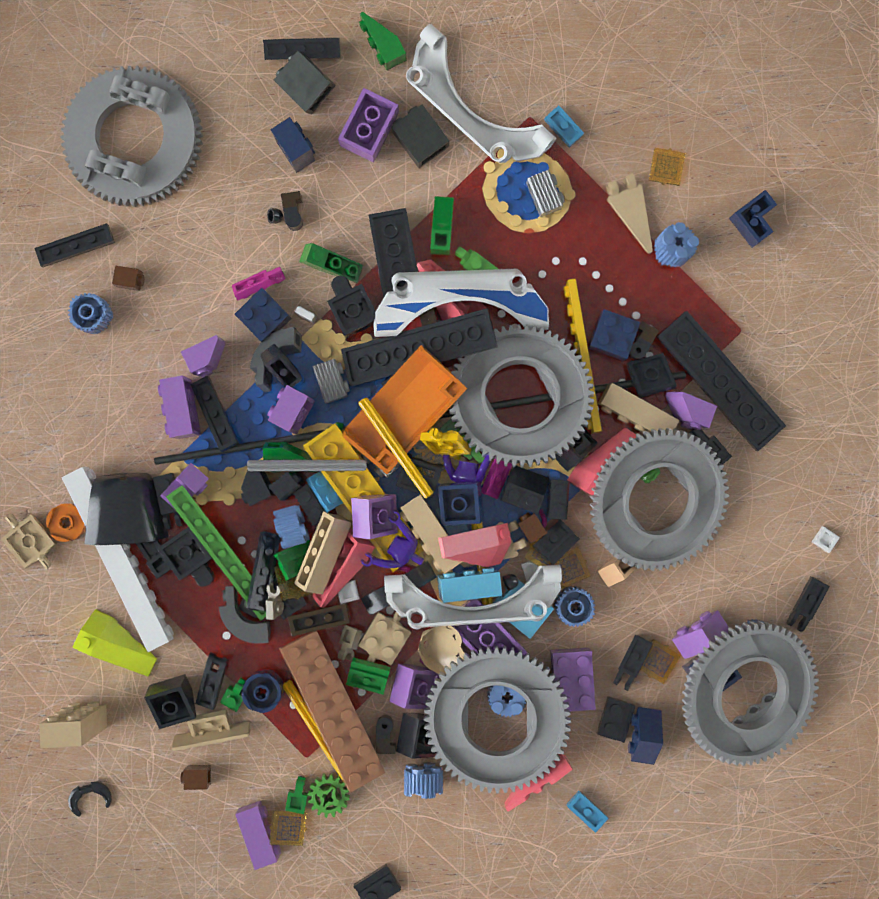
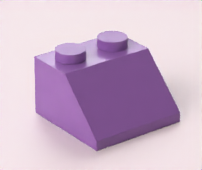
[181,335,226,378]
[665,392,717,430]
[351,494,398,539]
[389,664,440,709]

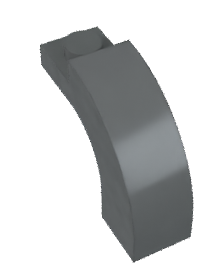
[250,327,302,392]
[219,585,271,643]

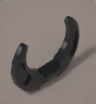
[68,781,112,817]

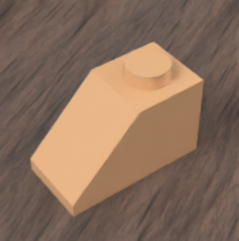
[598,557,636,587]

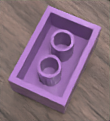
[338,88,399,163]
[158,375,201,439]
[268,385,315,434]
[550,648,596,711]

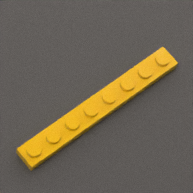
[564,279,602,434]

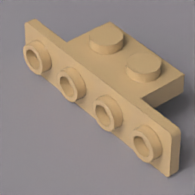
[172,710,250,751]

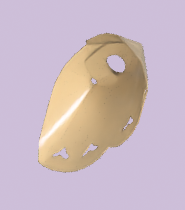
[418,626,464,674]

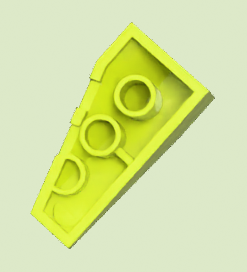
[72,609,157,676]

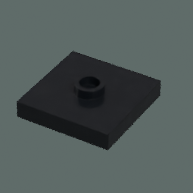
[626,353,677,398]

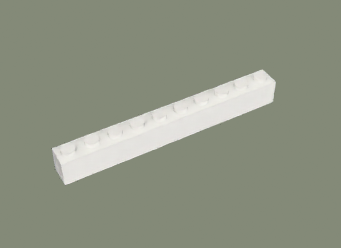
[61,467,174,652]

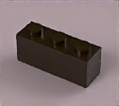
[288,602,352,636]

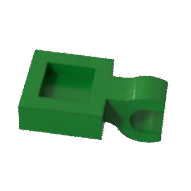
[220,677,246,712]
[285,776,308,814]

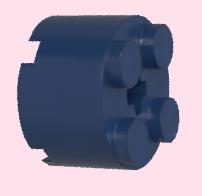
[242,669,284,713]

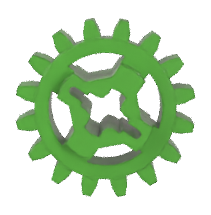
[308,773,350,818]

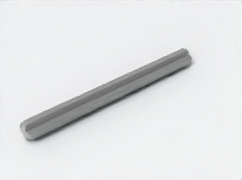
[247,460,367,471]

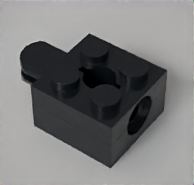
[327,275,376,339]
[157,527,215,587]

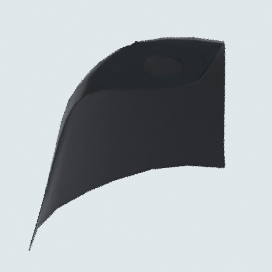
[84,473,169,545]

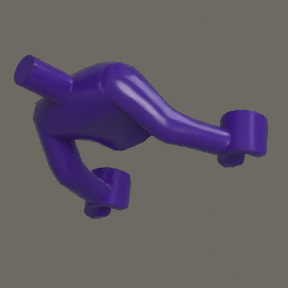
[443,454,491,483]
[361,510,424,568]

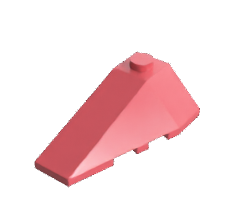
[416,259,486,321]
[567,427,636,496]
[438,523,511,567]
[312,528,375,608]
[505,754,573,811]

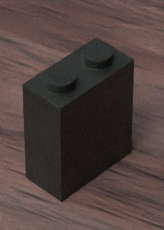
[274,50,336,115]
[391,104,449,168]

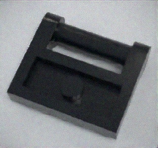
[396,453,444,498]

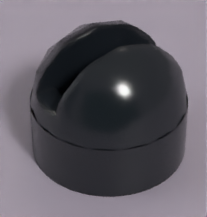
[267,208,283,224]
[502,574,519,591]

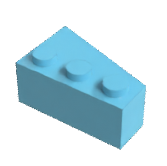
[437,567,502,603]

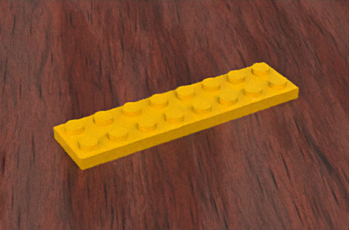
[303,423,424,572]

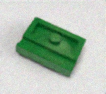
[274,540,311,581]
[346,657,391,695]

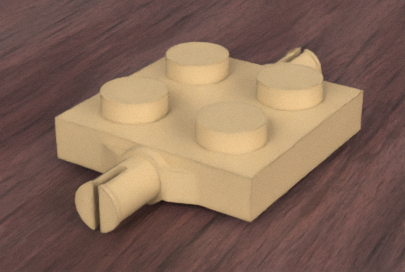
[1,513,57,569]
[358,611,411,665]

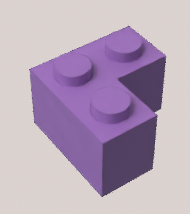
[160,463,209,509]
[672,610,729,659]

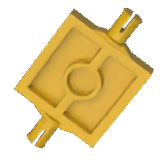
[420,428,472,461]

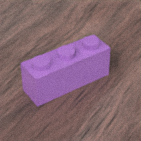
[235,801,281,870]

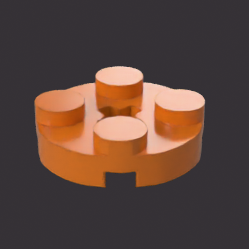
[46,503,86,542]

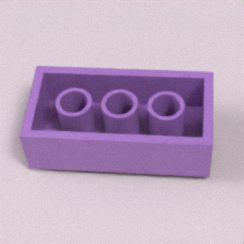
[452,599,527,656]

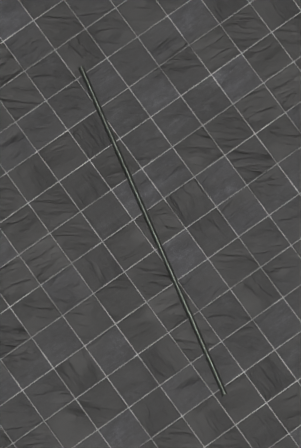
[154,371,686,465]

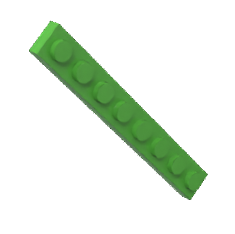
[166,484,266,621]

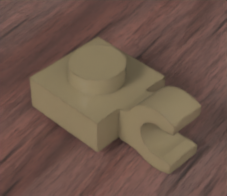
[266,583,284,620]
[338,624,362,661]

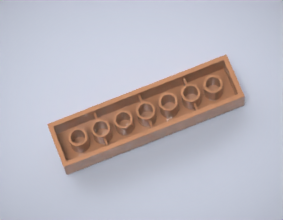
[279,631,385,793]

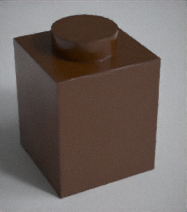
[112,265,145,291]
[517,512,547,543]
[180,765,211,790]

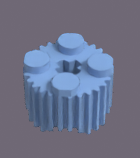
[654,222,699,267]
[68,293,113,334]
[273,505,310,549]
[554,586,595,627]
[487,685,526,717]
[404,762,443,799]

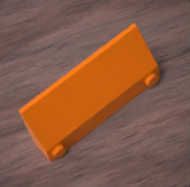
[342,345,467,474]

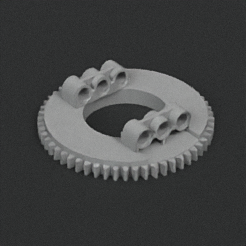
[60,66,203,207]
[449,324,594,468]
[590,428,729,571]
[682,621,819,766]
[424,646,571,794]

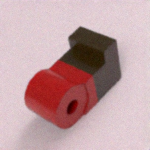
[402,308,437,332]

